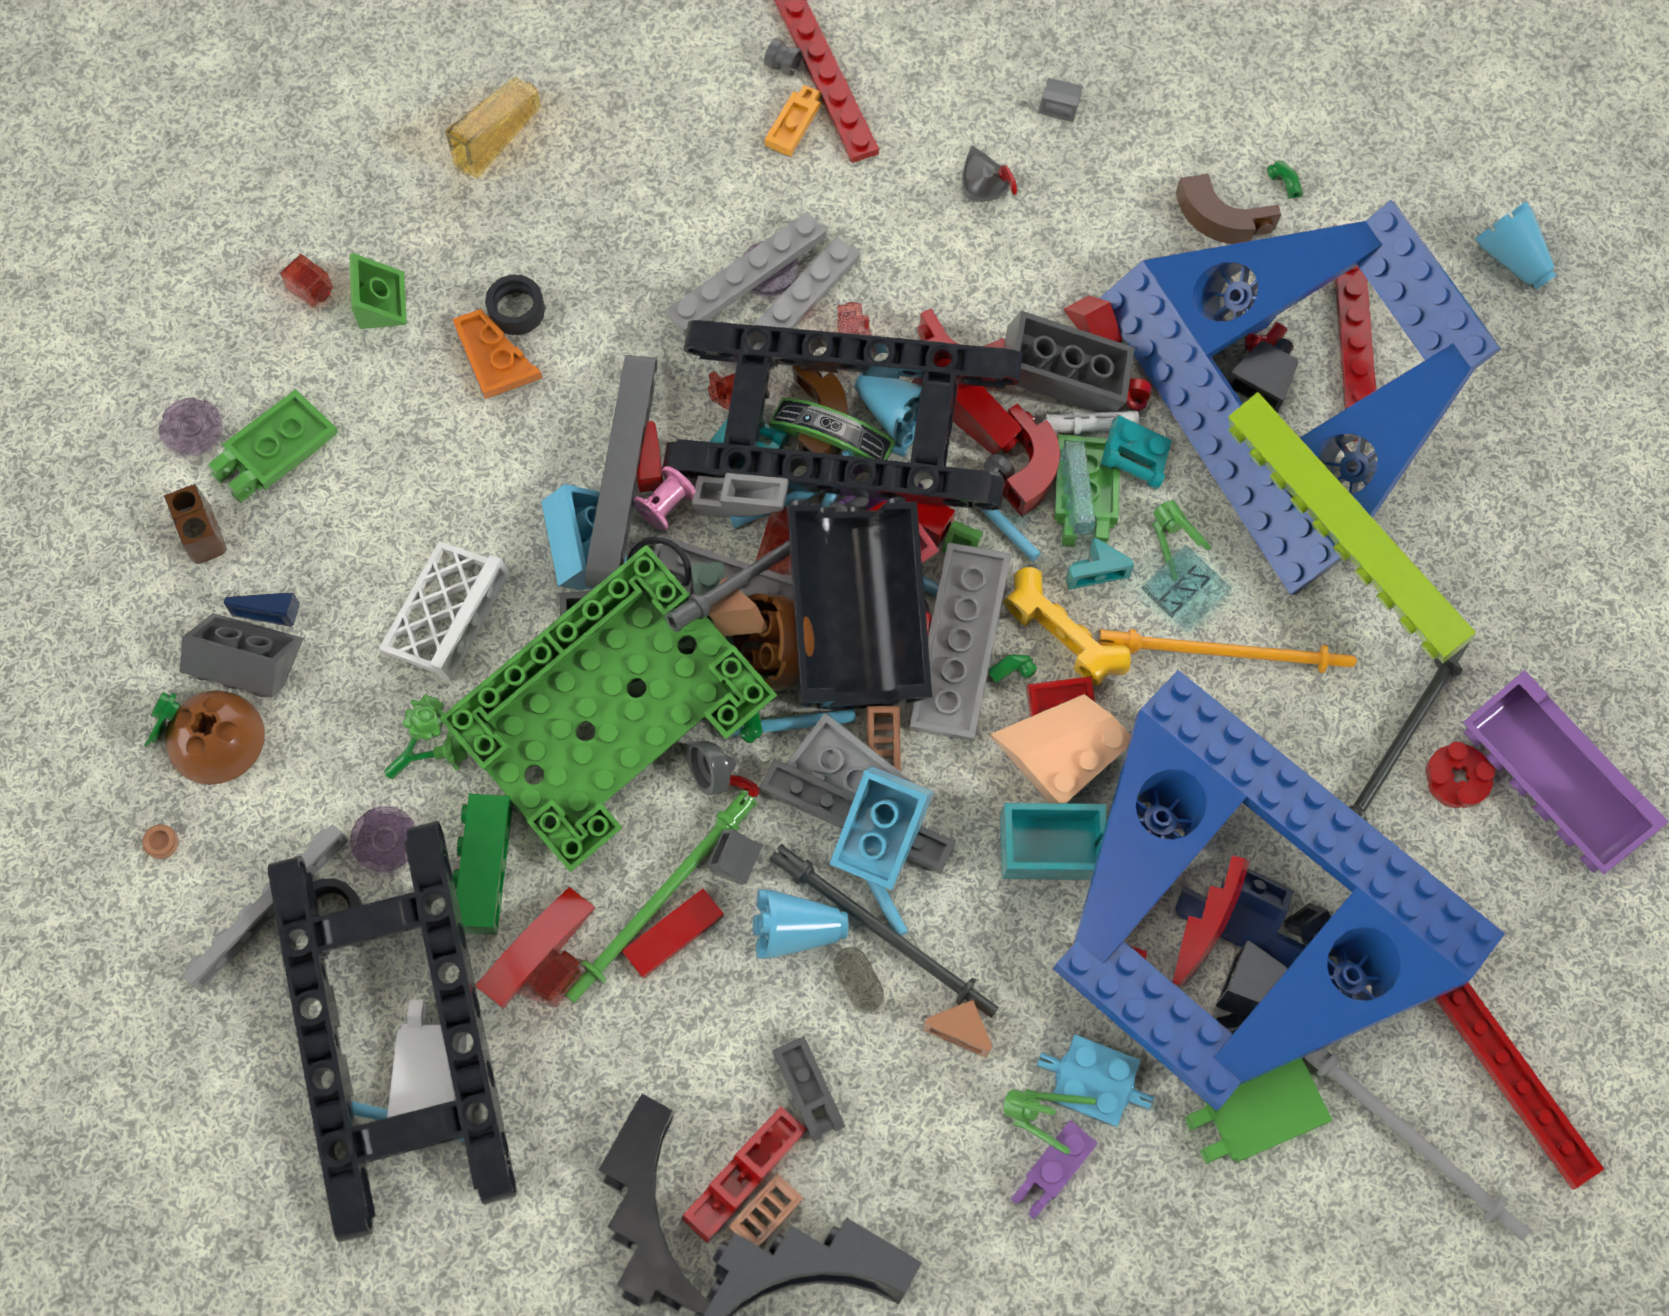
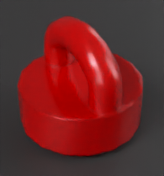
[1126,378,1151,411]

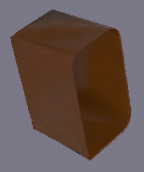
[164,484,227,564]

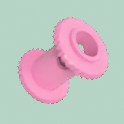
[633,467,696,530]

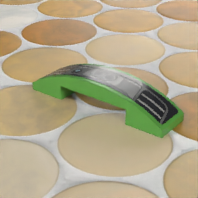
[769,398,896,460]

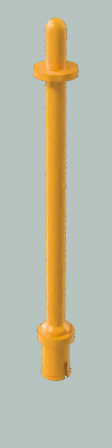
[1098,629,1357,673]

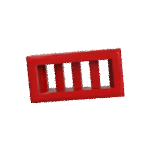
[637,421,664,493]

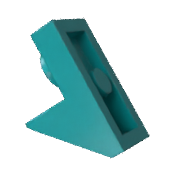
[1065,538,1134,590]

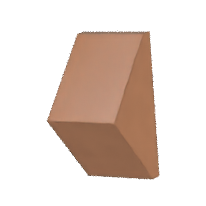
[709,577,768,636]
[923,1000,992,1058]

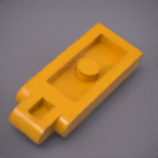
[765,85,821,157]

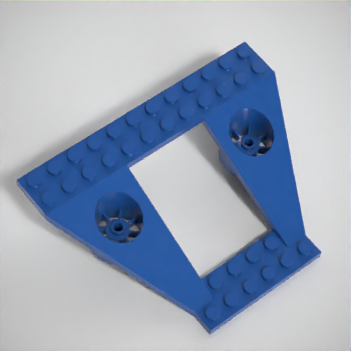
[1100,200,1502,595]
[1053,670,1505,1111]

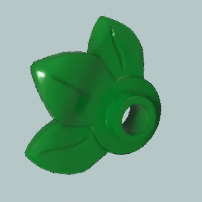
[143,692,180,747]

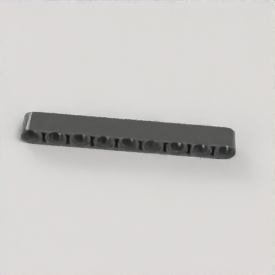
[585,355,658,587]

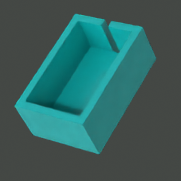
[999,803,1107,880]

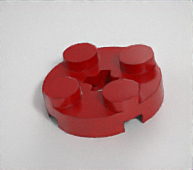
[1425,741,1495,809]

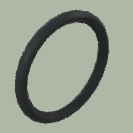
[627,537,691,586]

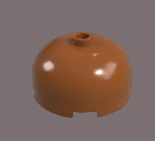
[732,593,815,692]

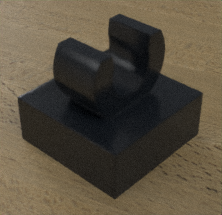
[1283,903,1331,945]

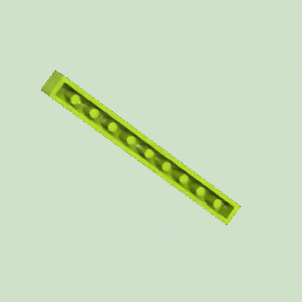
[1228,392,1476,663]

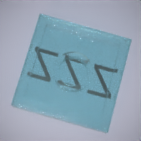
[1141,545,1232,632]

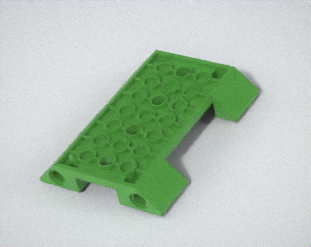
[439,545,777,873]

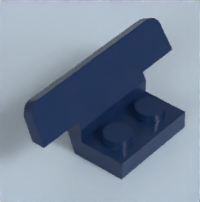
[1176,868,1306,968]

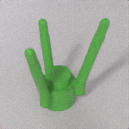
[1152,500,1211,582]
[1003,1089,1096,1154]

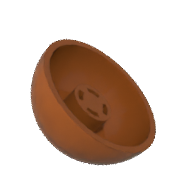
[165,690,265,785]

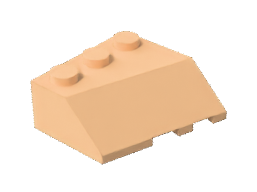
[989,695,1131,804]

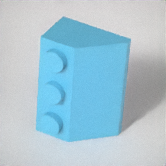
[541,484,627,590]

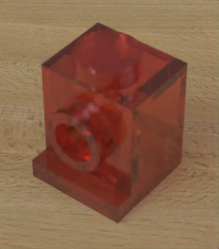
[837,302,872,335]

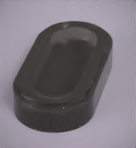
[834,947,884,1014]

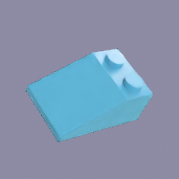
[830,767,934,890]

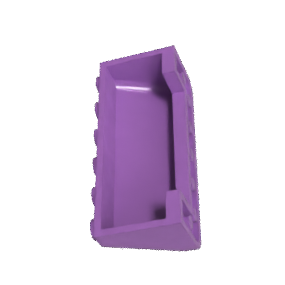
[1463,670,1669,874]

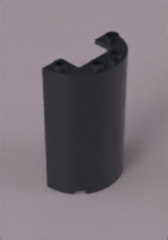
[787,498,932,710]

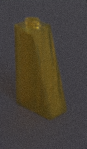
[445,77,541,179]

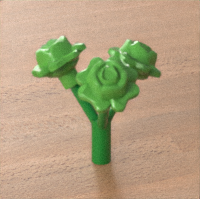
[384,694,468,780]

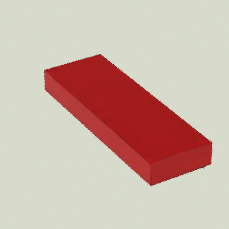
[622,888,724,979]

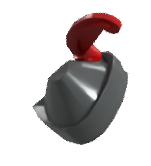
[962,145,1017,202]
[680,741,760,797]

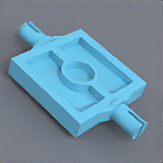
[1037,1035,1154,1127]

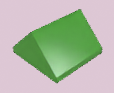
[349,253,407,329]

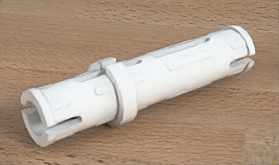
[1044,411,1139,435]

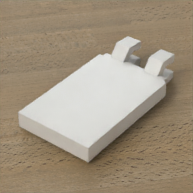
[387,1000,469,1140]

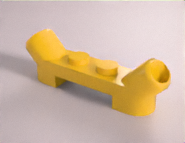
[1003,567,1131,686]

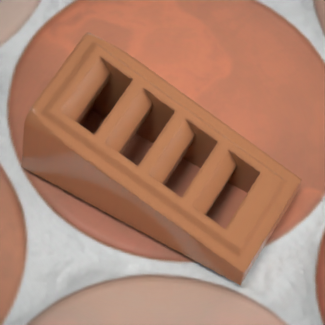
[867,706,901,771]
[728,1174,804,1248]

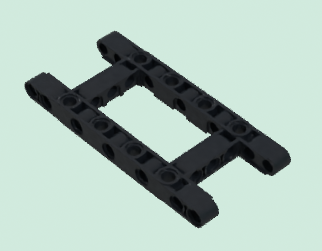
[662,320,1023,511]
[268,821,517,1243]

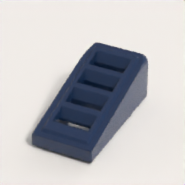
[223,593,300,627]

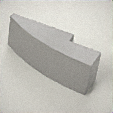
[692,473,789,517]

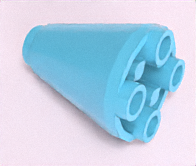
[1475,201,1556,290]
[855,373,922,447]
[753,889,848,959]

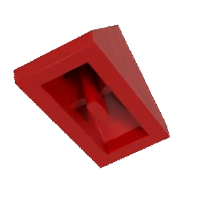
[1064,295,1123,343]

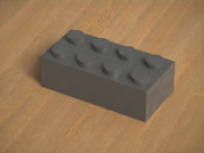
[1004,310,1135,413]

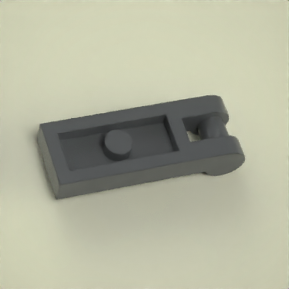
[772,1036,845,1142]

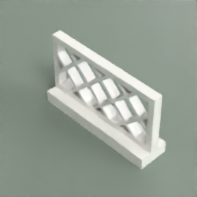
[379,541,510,682]

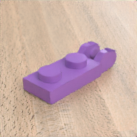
[1011,1120,1098,1219]

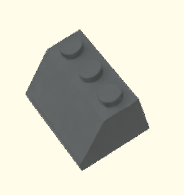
[179,613,303,697]

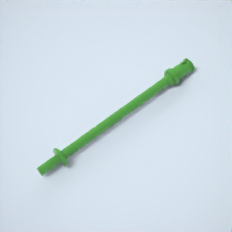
[564,790,757,1004]

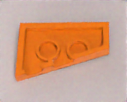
[452,309,543,399]

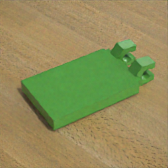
[208,389,338,503]
[1054,434,1120,547]
[1185,1058,1333,1164]

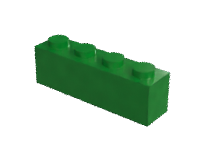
[453,793,513,935]

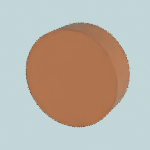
[142,824,179,859]

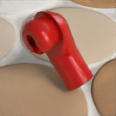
[1245,322,1288,352]

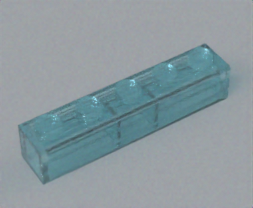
[1060,441,1096,534]

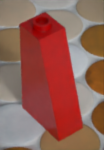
[911,359,1023,454]

